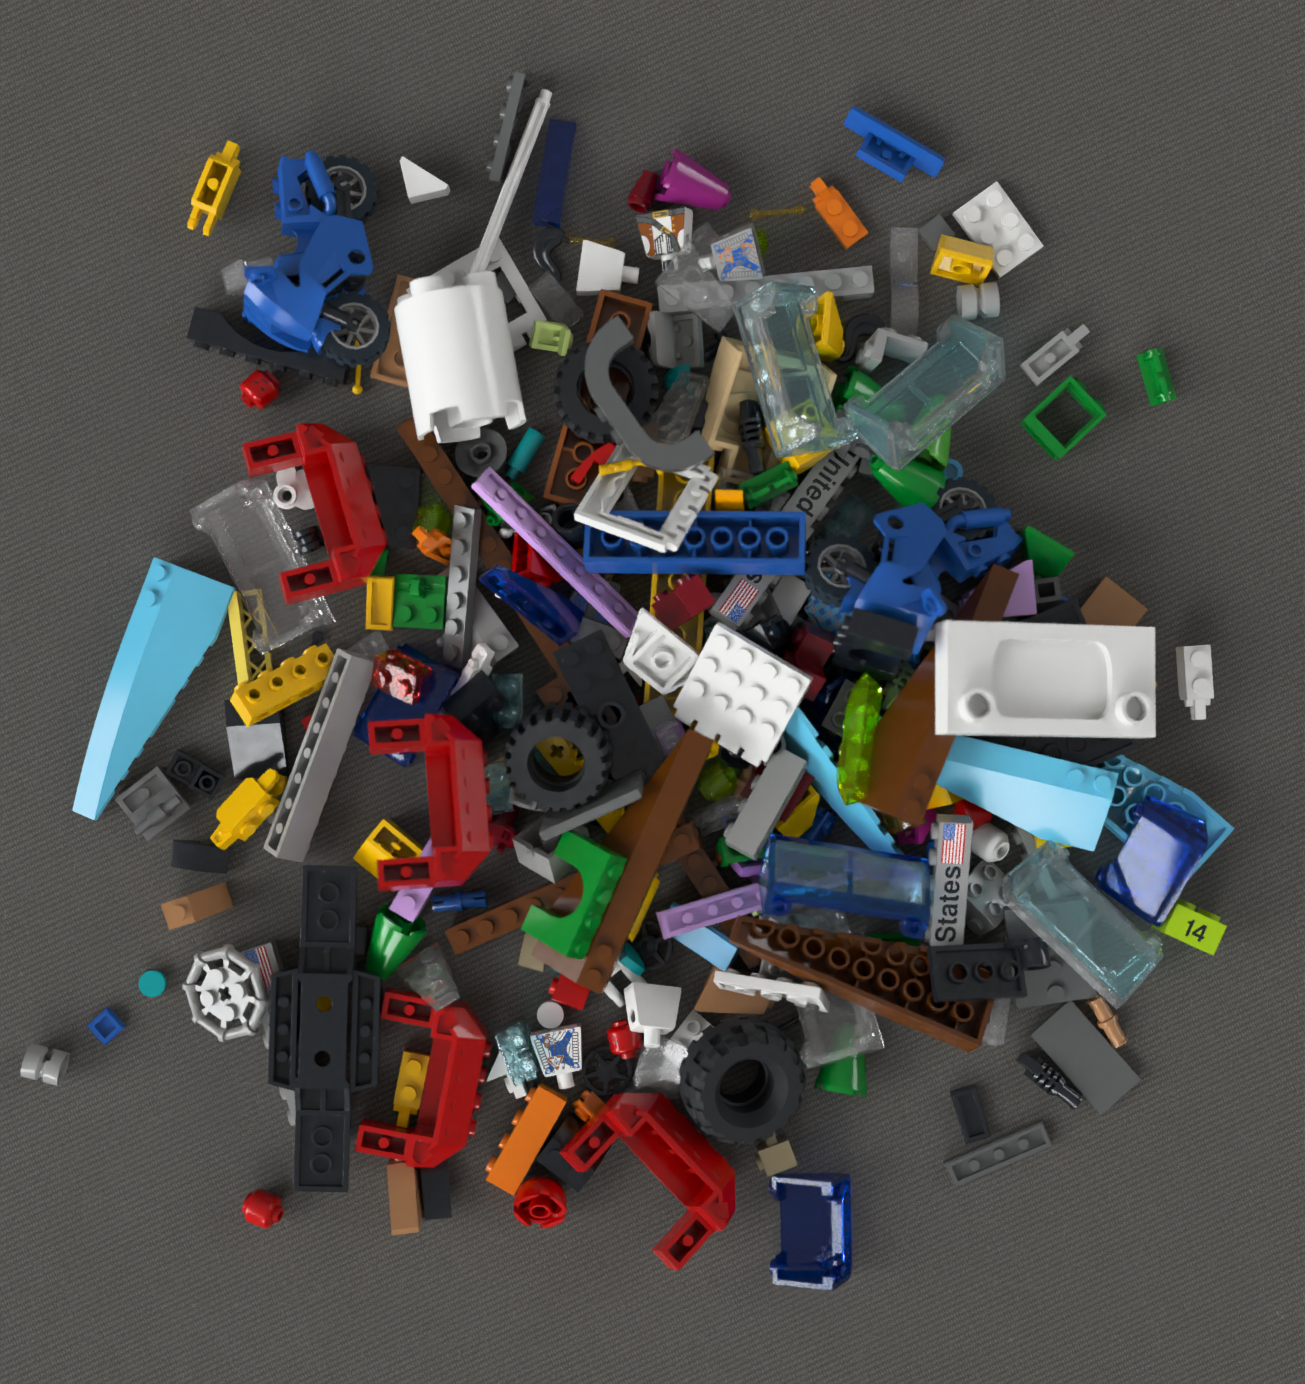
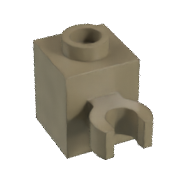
[754,1132,798,1177]

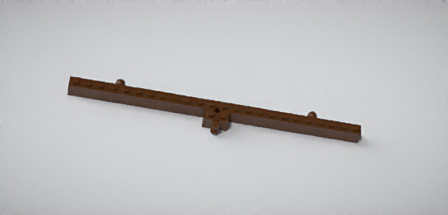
[397,417,762,970]

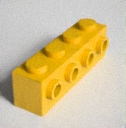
[230,643,334,727]

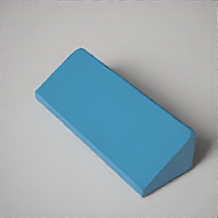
[669,902,739,971]

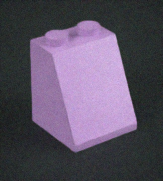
[958,560,1037,618]

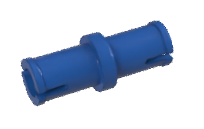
[432,890,488,913]

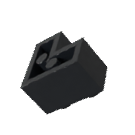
[441,670,509,747]

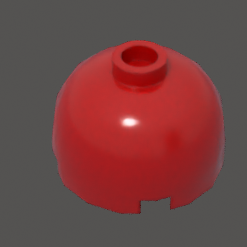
[514,1176,567,1228]

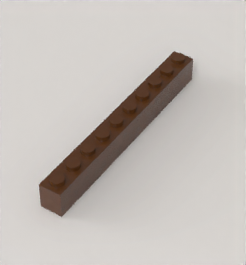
[445,819,704,955]

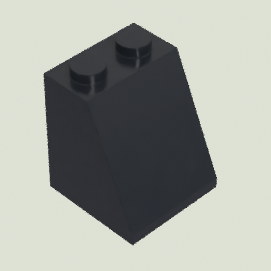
[741,614,792,657]

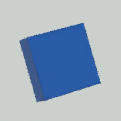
[87,1007,127,1046]

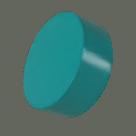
[139,969,167,997]

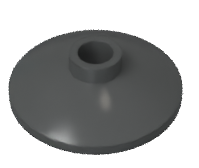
[454,428,508,478]

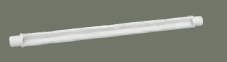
[468,89,552,275]

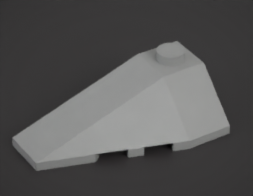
[437,566,520,667]

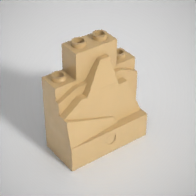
[701,336,837,484]

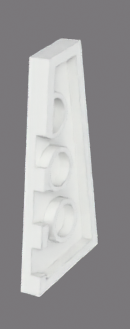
[713,969,830,1013]

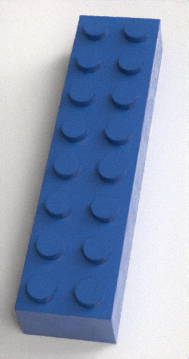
[583,510,806,575]

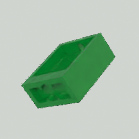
[1019,375,1107,461]

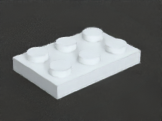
[952,181,1043,279]

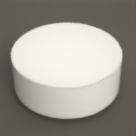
[537,1000,564,1028]

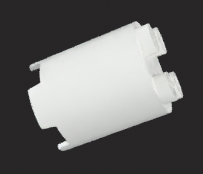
[394,271,526,443]

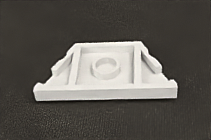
[623,607,700,695]

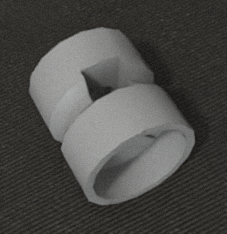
[956,282,1000,321]
[21,1043,70,1086]

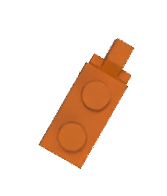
[810,177,869,250]
[411,526,452,566]

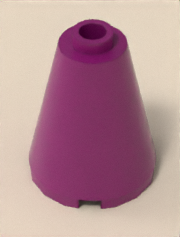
[654,148,732,211]

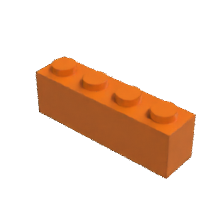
[485,1082,568,1196]

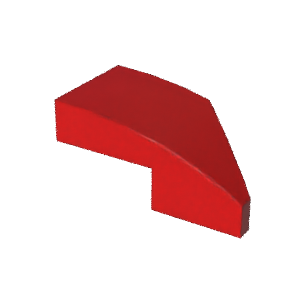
[570,443,616,485]

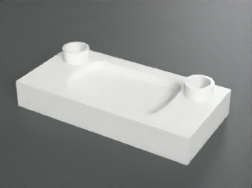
[935,620,1156,738]

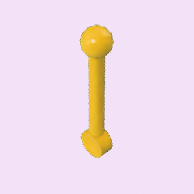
[352,340,363,395]

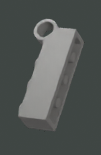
[724,735,808,861]

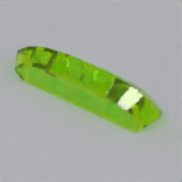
[836,672,883,806]

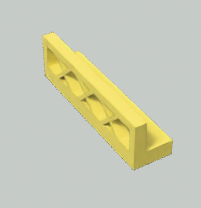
[228,589,273,684]

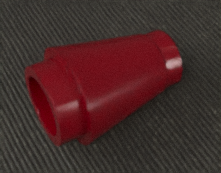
[627,170,658,213]

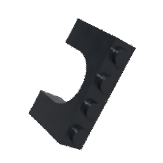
[830,607,919,683]

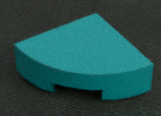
[664,364,691,389]
[619,941,645,976]

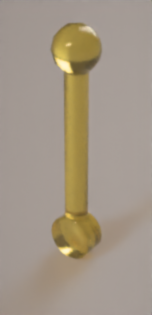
[749,205,805,220]
[562,234,616,248]

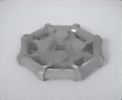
[182,944,270,1043]

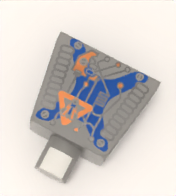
[699,223,766,281]

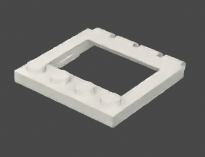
[406,237,547,352]
[574,444,719,553]

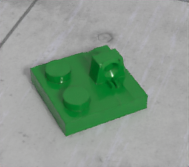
[392,574,449,630]

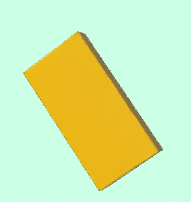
[365,575,395,631]

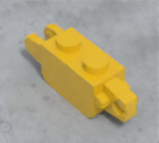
[187,140,241,237]
[210,768,288,850]

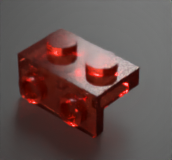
[371,649,432,706]

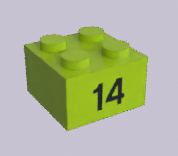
[1152,897,1227,956]

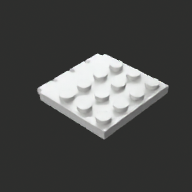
[673,622,813,767]

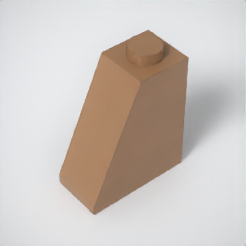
[161,882,234,930]
[693,965,775,1015]
[387,1159,425,1236]

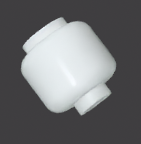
[971,823,1010,863]

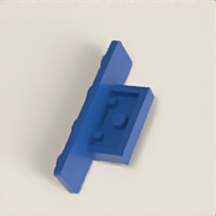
[844,106,946,183]

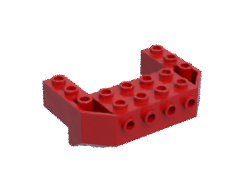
[242,423,388,605]
[368,714,494,892]
[355,987,492,1168]
[559,1093,736,1271]

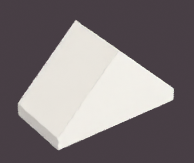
[400,156,450,204]

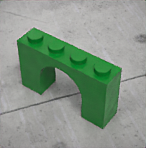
[521,830,627,960]

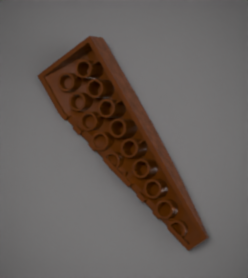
[841,564,1019,827]
[531,728,714,994]
[729,915,995,1053]

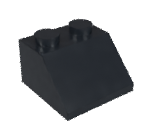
[536,1111,612,1193]

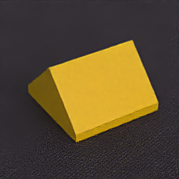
[930,234,993,286]

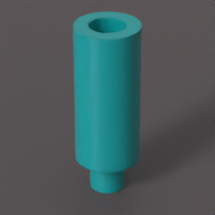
[505,427,546,480]

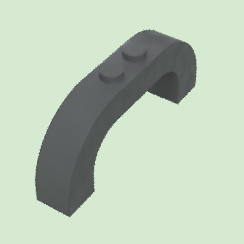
[585,315,714,472]

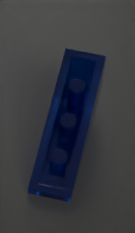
[533,119,576,229]
[479,564,584,646]

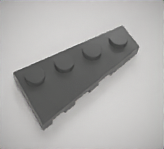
[487,71,532,182]

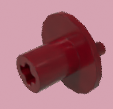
[488,800,520,853]

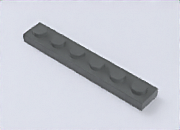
[442,504,482,669]

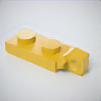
[393,1050,430,1128]

